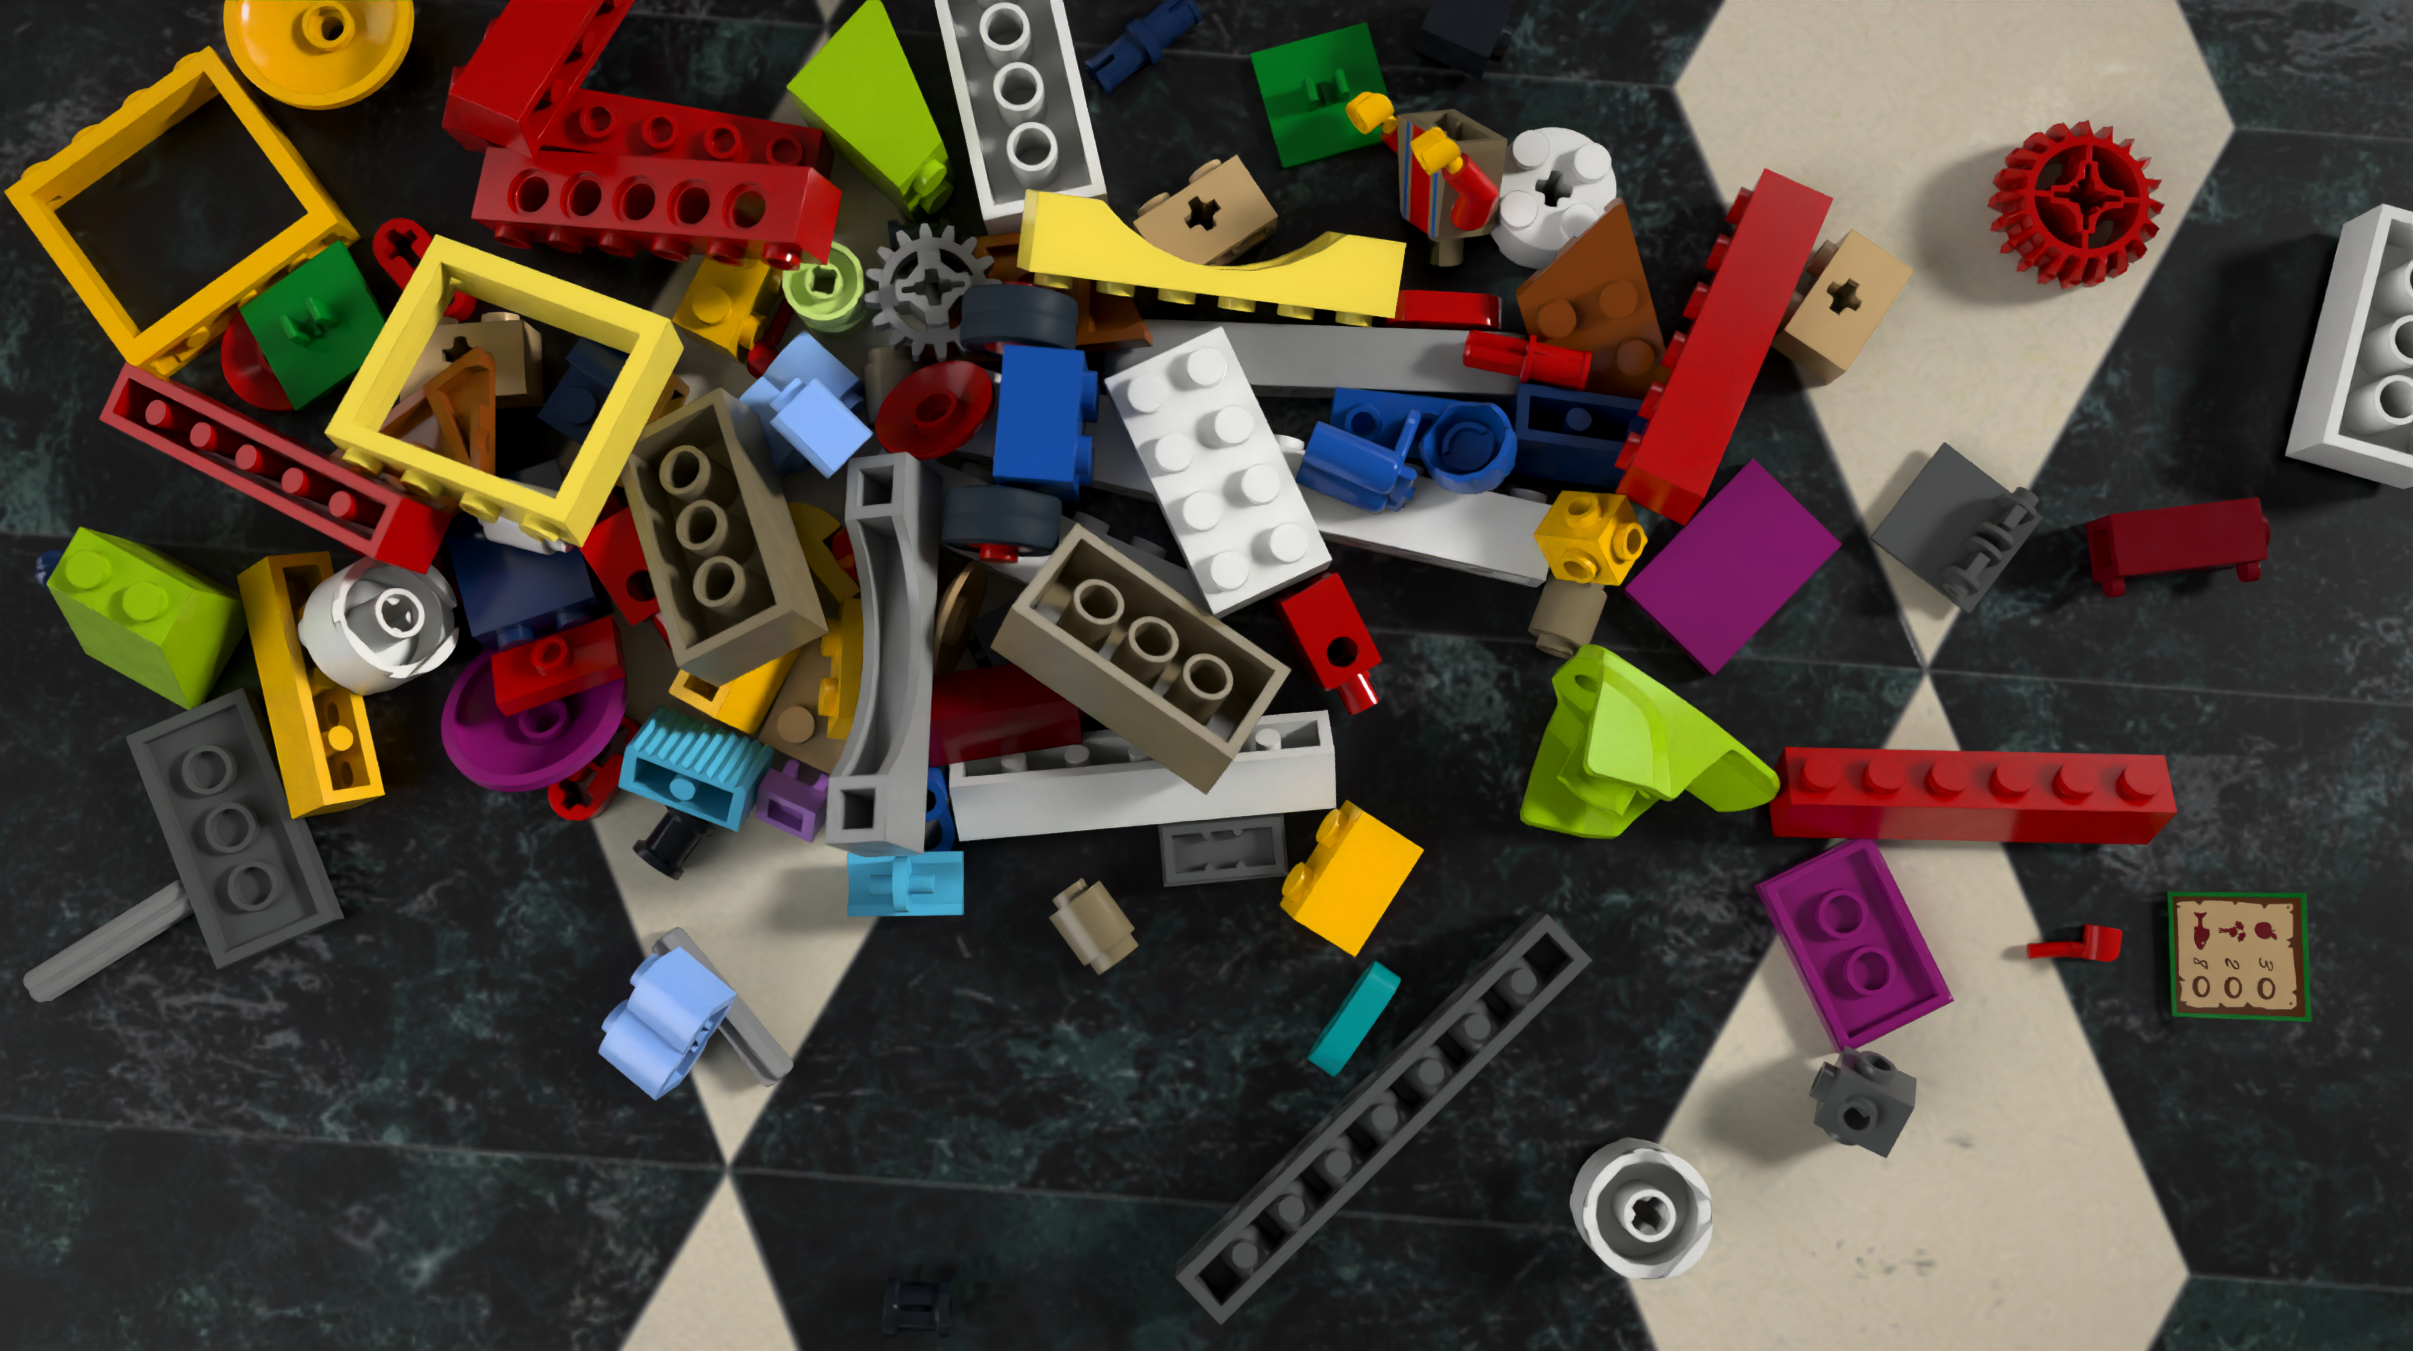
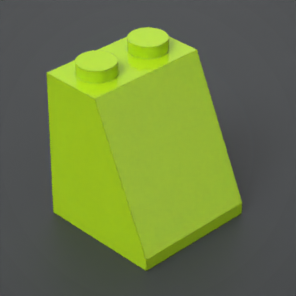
[786,0,956,223]
[46,527,248,710]

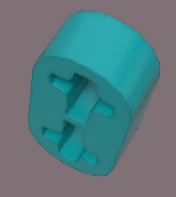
[1307,960,1401,1077]

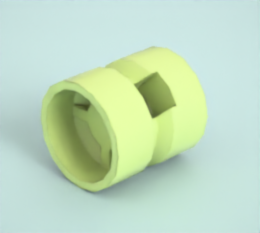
[782,241,876,340]

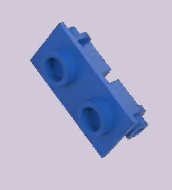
[1328,386,1460,459]

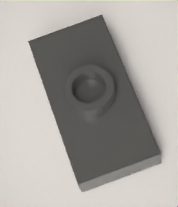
[1158,813,1289,887]

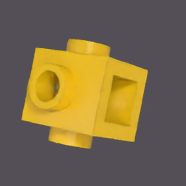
[1533,490,1648,586]

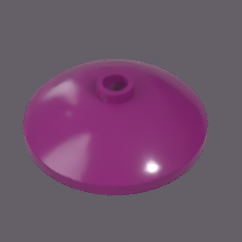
[441,631,628,792]

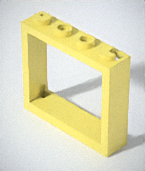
[324,234,684,547]

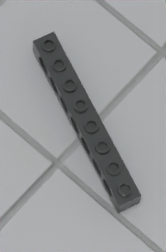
[1175,911,1592,1325]

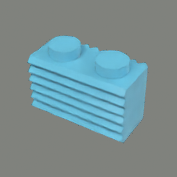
[618,704,774,832]

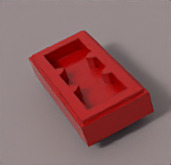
[491,615,627,717]

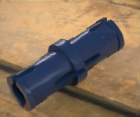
[1083,0,1202,95]

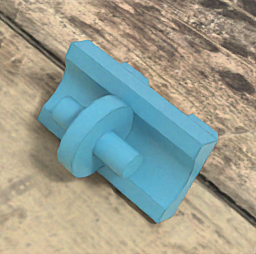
[847,851,964,917]

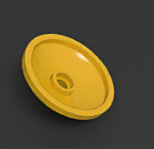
[223,0,414,110]

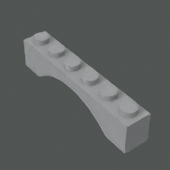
[825,452,943,857]

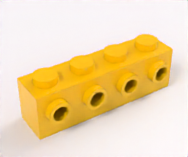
[237,551,385,819]

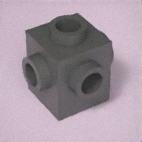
[1809,1045,1917,1159]

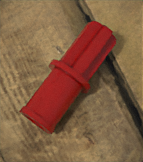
[1462,330,1592,391]

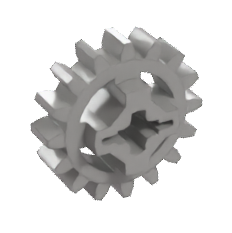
[864,223,1001,363]

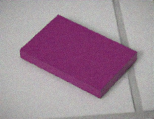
[1621,458,1842,677]
[1753,838,1954,1054]

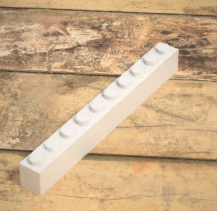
[943,369,1552,588]

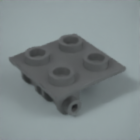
[1869,442,2043,614]

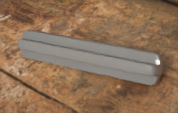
[23,880,194,1002]
[652,927,794,1087]

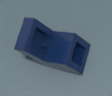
[536,337,630,446]

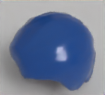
[1418,402,1517,495]

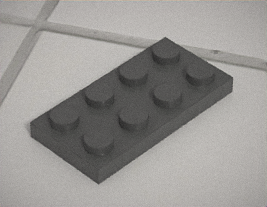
[126,688,345,969]

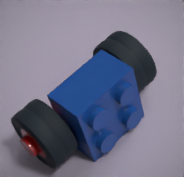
[942,281,1100,563]

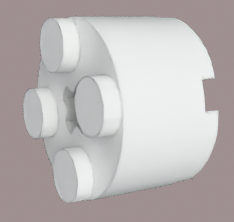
[1490,127,1616,269]
[297,556,459,696]
[1570,1137,1713,1280]

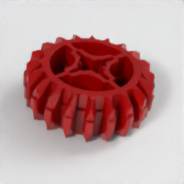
[1987,120,2165,290]

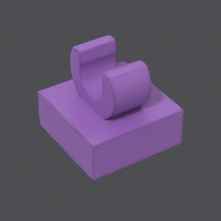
[755,758,830,843]

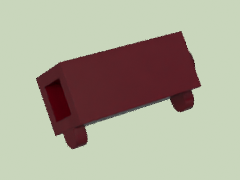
[2085,497,2271,598]
[929,663,1090,767]

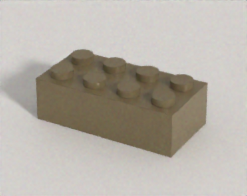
[620,387,829,687]
[990,523,1291,795]

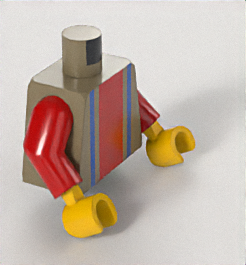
[1345,92,1507,267]

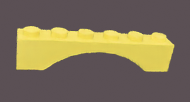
[1017,189,1406,327]

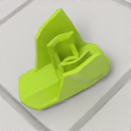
[1520,644,1780,839]

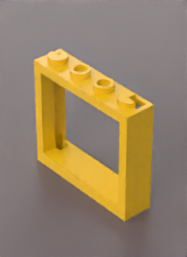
[4,46,362,378]

